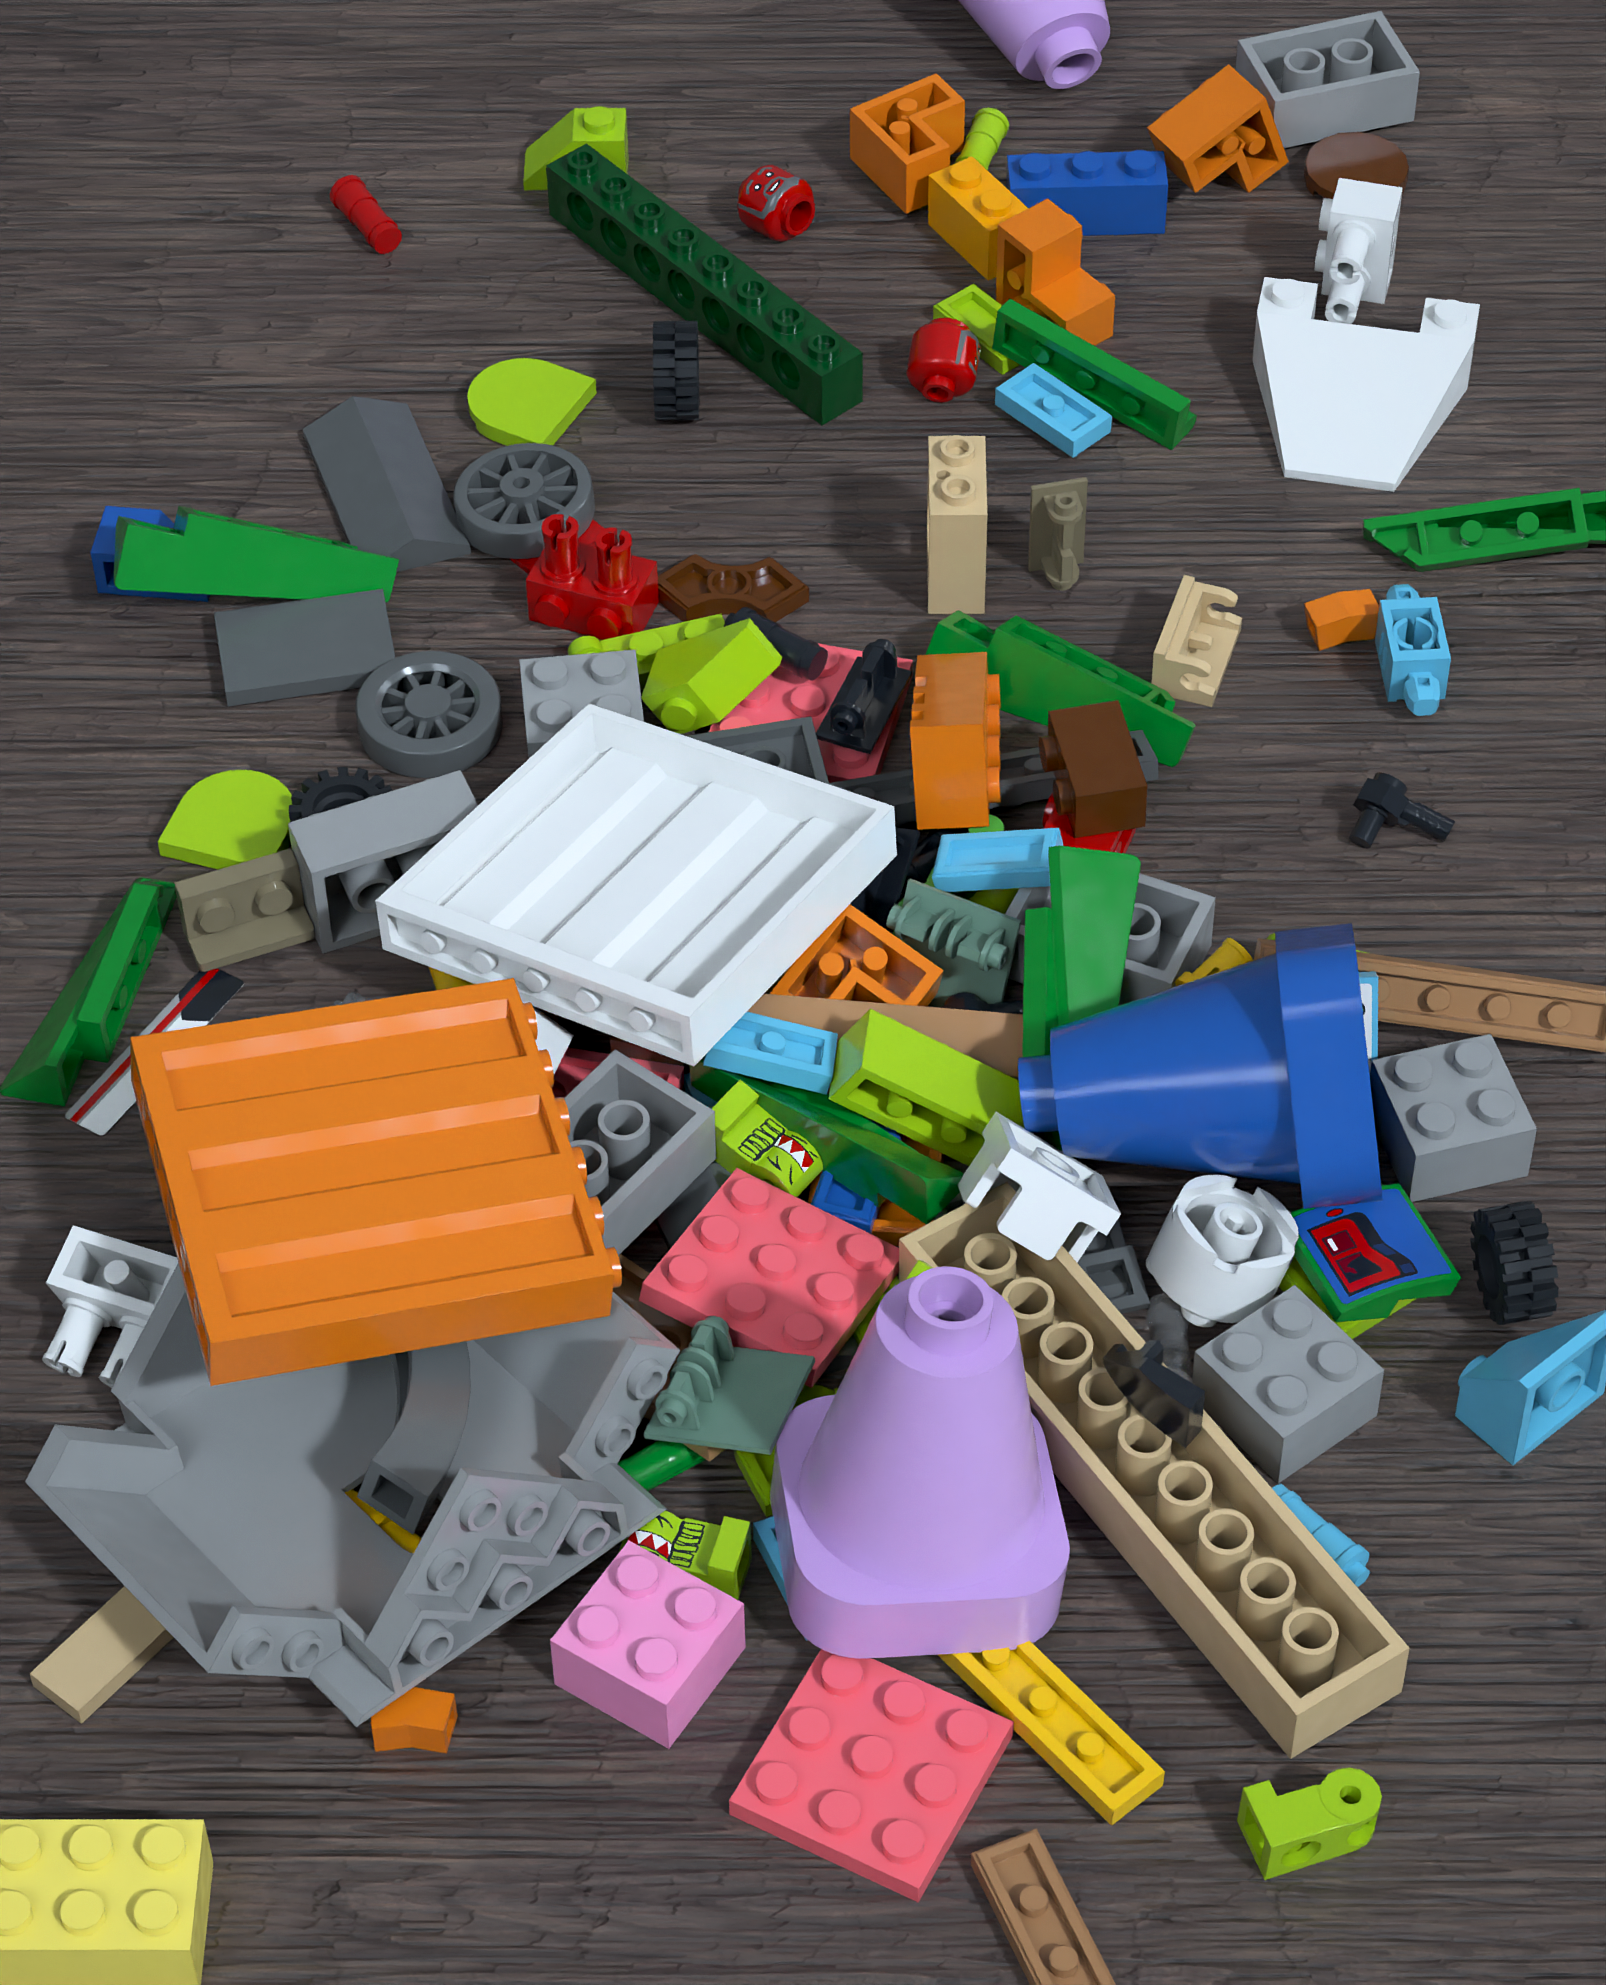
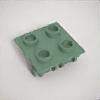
[886,879,1022,1008]
[644,1316,815,1455]

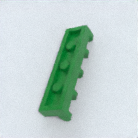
[992,299,1197,450]

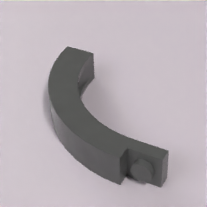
[357,1341,471,1534]

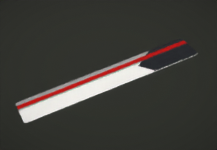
[65,968,244,1136]

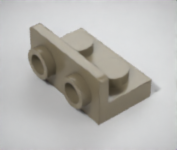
[174,848,315,972]

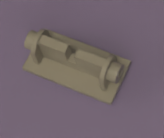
[1028,477,1088,591]

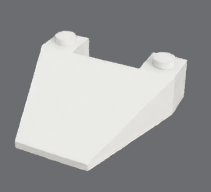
[1253,277,1480,492]

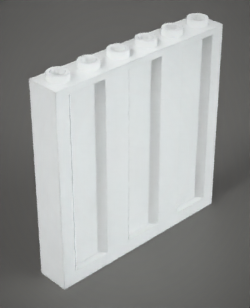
[375,704,897,1066]

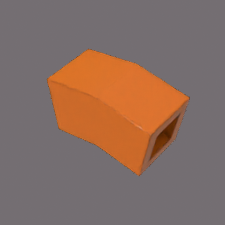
[1304,589,1379,651]
[371,1687,458,1754]

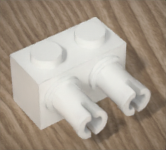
[1314,178,1403,324]
[42,1225,178,1388]

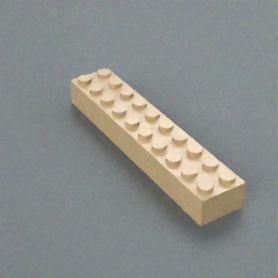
[899,1182,1410,1759]

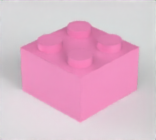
[550,1540,746,1749]

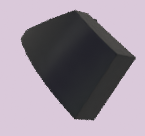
[1103,1340,1205,1448]

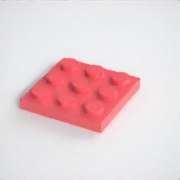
[709,643,913,783]
[639,1168,899,1388]
[729,1649,1014,1903]

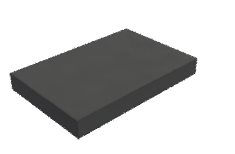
[214,589,396,707]

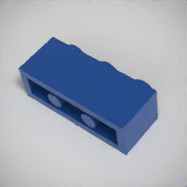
[1006,150,1168,236]

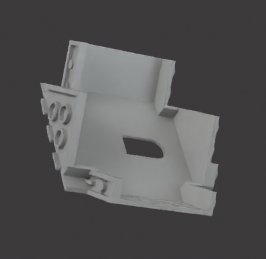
[25,1263,680,1727]

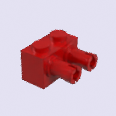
[526,514,659,640]

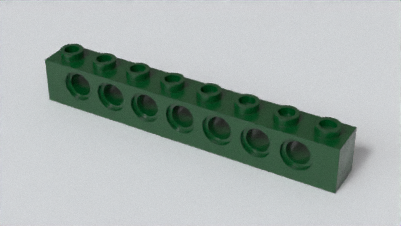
[546,143,863,426]

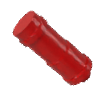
[330,175,402,254]

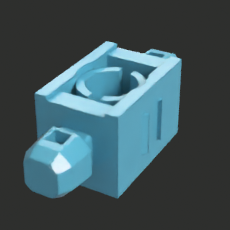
[1375,584,1451,716]

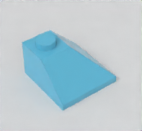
[1455,1310,1606,1465]

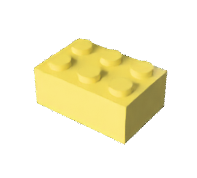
[0,1819,214,1985]

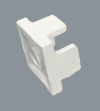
[958,1112,1121,1262]

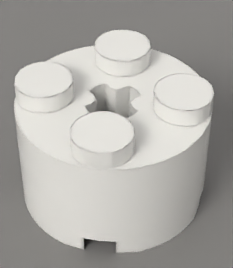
[1146,1175,1299,1328]

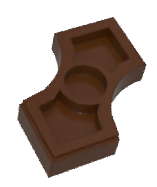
[658,554,809,622]

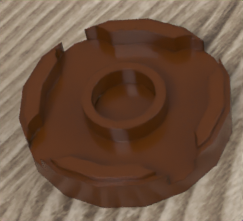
[1304,132,1409,199]

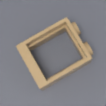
[927,435,988,614]

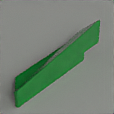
[1362,488,1606,572]
[114,506,399,603]
[925,610,1196,767]
[1022,845,1141,1152]
[0,877,177,1106]
[689,1057,964,1224]

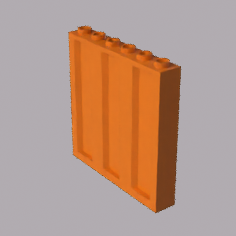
[130,978,622,1386]

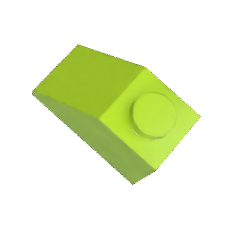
[523,106,629,190]
[641,618,782,734]

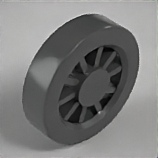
[453,443,595,559]
[355,651,503,778]

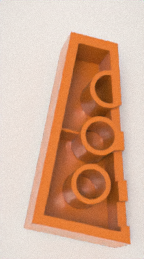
[910,652,1001,830]

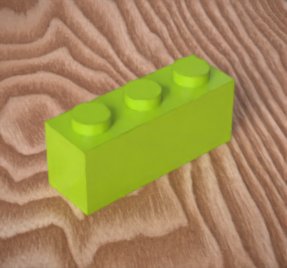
[828,1008,1025,1166]

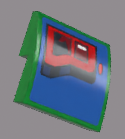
[1290,1183,1461,1322]

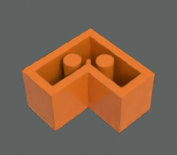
[1147,64,1289,193]
[850,73,965,214]
[996,198,1115,346]
[770,904,944,1007]

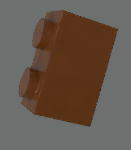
[1039,700,1148,838]

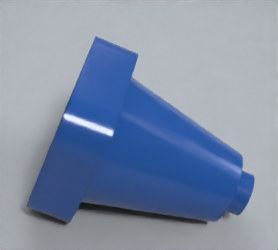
[1018,923,1383,1209]

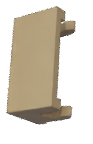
[1151,575,1242,707]

